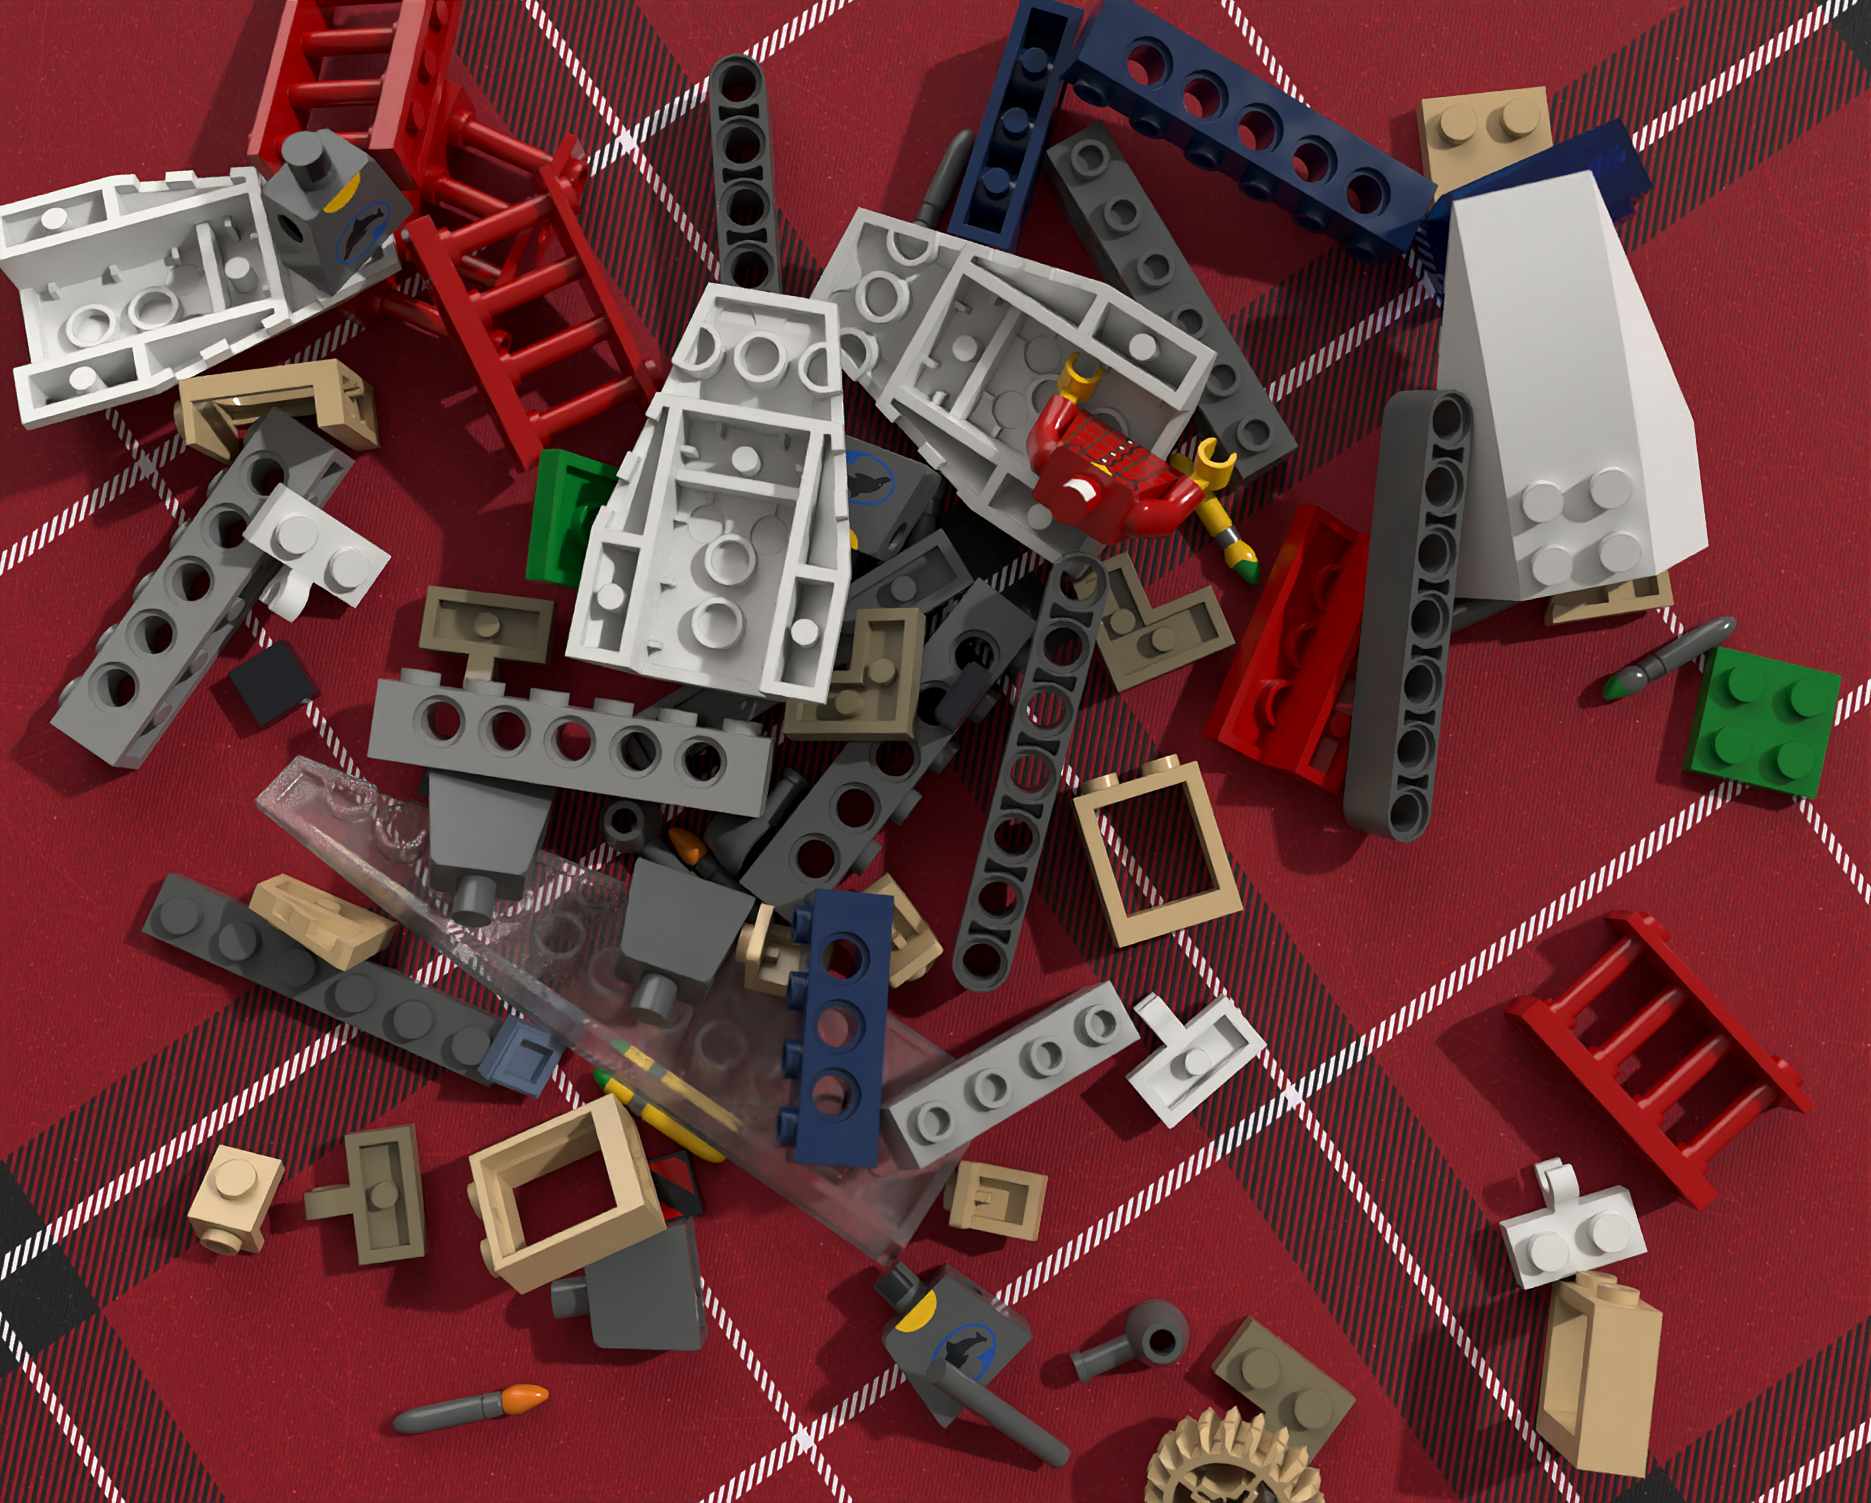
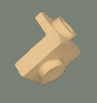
[861,873,944,989]
[735,904,836,997]
[187,1144,285,1256]
[944,1160,1048,1241]

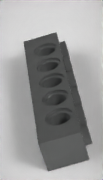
[1041,119,1299,493]
[739,577,1036,923]

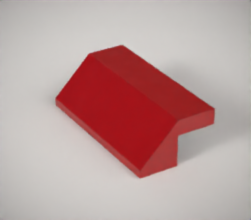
[1201,504,1371,795]

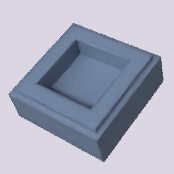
[477,1013,569,1099]

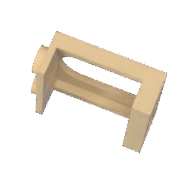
[174,358,381,467]

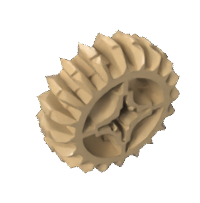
[1144,1406,1325,1503]

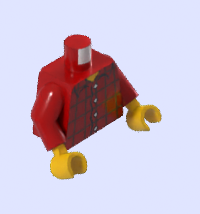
[1026,352,1237,546]

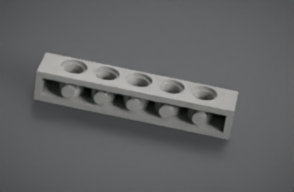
[50,406,355,769]
[367,668,776,818]

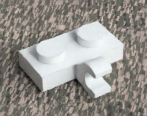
[242,482,392,623]
[1125,992,1267,1129]
[1498,1157,1648,1290]

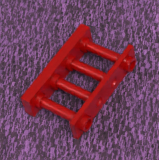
[246,0,462,191]
[335,79,590,368]
[400,163,664,474]
[1503,909,1815,1212]

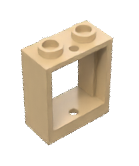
[1069,754,1244,948]
[467,1093,667,1295]
[1536,1270,1663,1478]

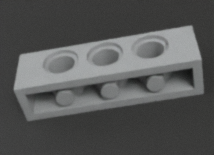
[879,980,1141,1170]

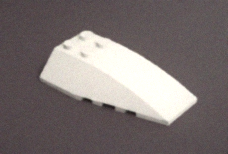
[0,166,402,430]
[1436,170,1709,601]
[809,207,1218,579]
[565,282,852,705]

